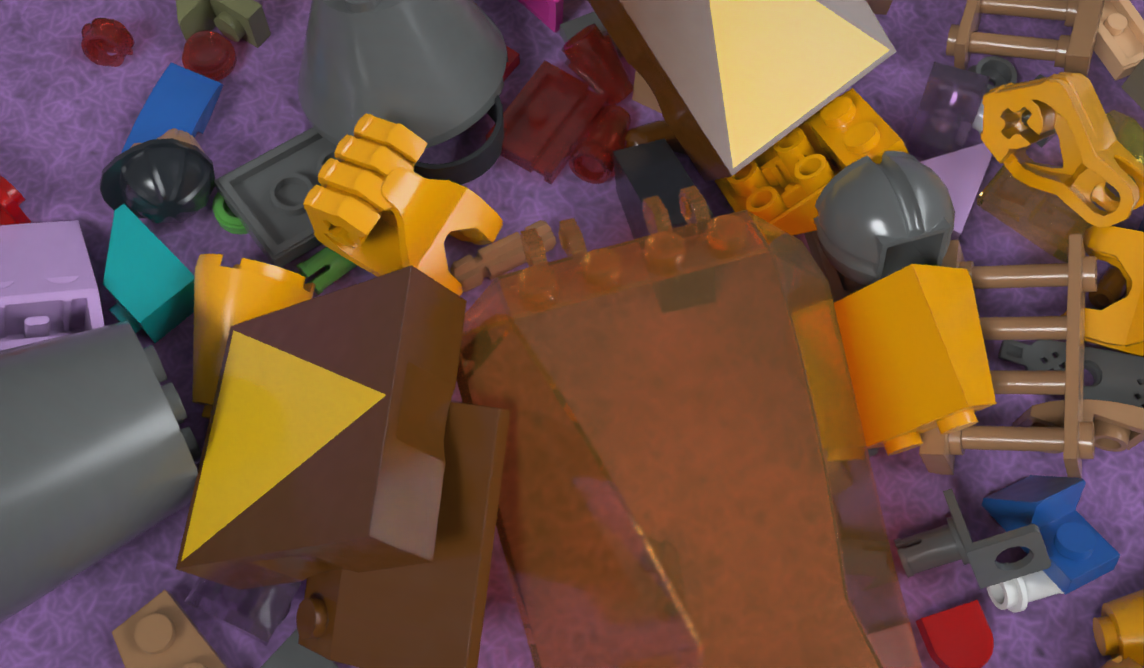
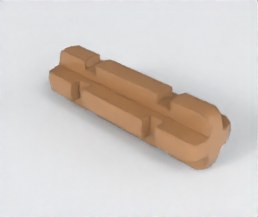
[450,220,556,292]

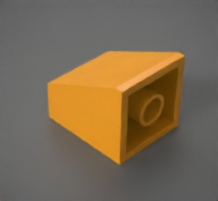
[810,264,996,456]

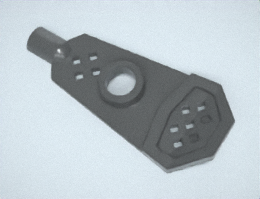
[998,340,1144,408]

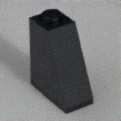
[613,138,715,316]

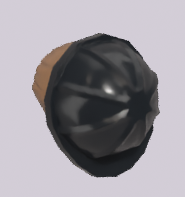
[99,128,215,224]

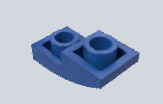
[121,62,224,153]

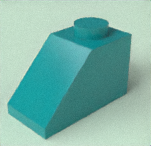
[103,204,195,343]

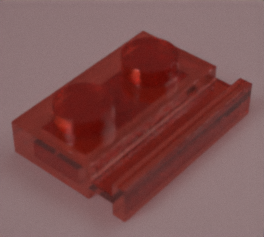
[486,60,609,184]

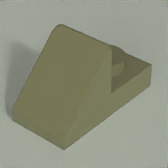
[176,0,271,51]

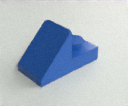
[982,475,1120,595]

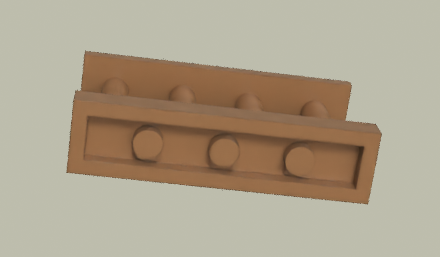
[946,0,1105,77]
[919,234,1097,478]

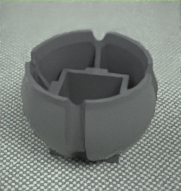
[813,151,955,286]

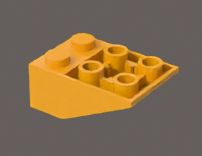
[715,88,909,243]

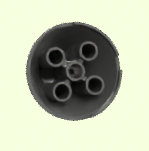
[298,0,509,149]

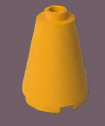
[192,253,315,419]

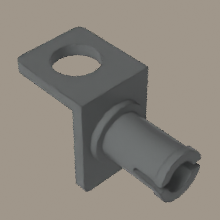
[894,488,1051,589]

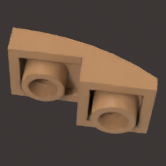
[1012,399,1144,454]

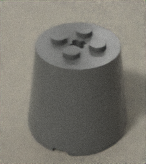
[0,321,202,624]

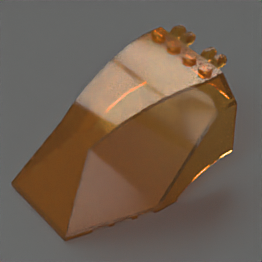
[455,186,922,668]

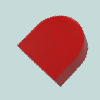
[915,599,994,668]

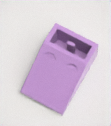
[0,220,105,351]

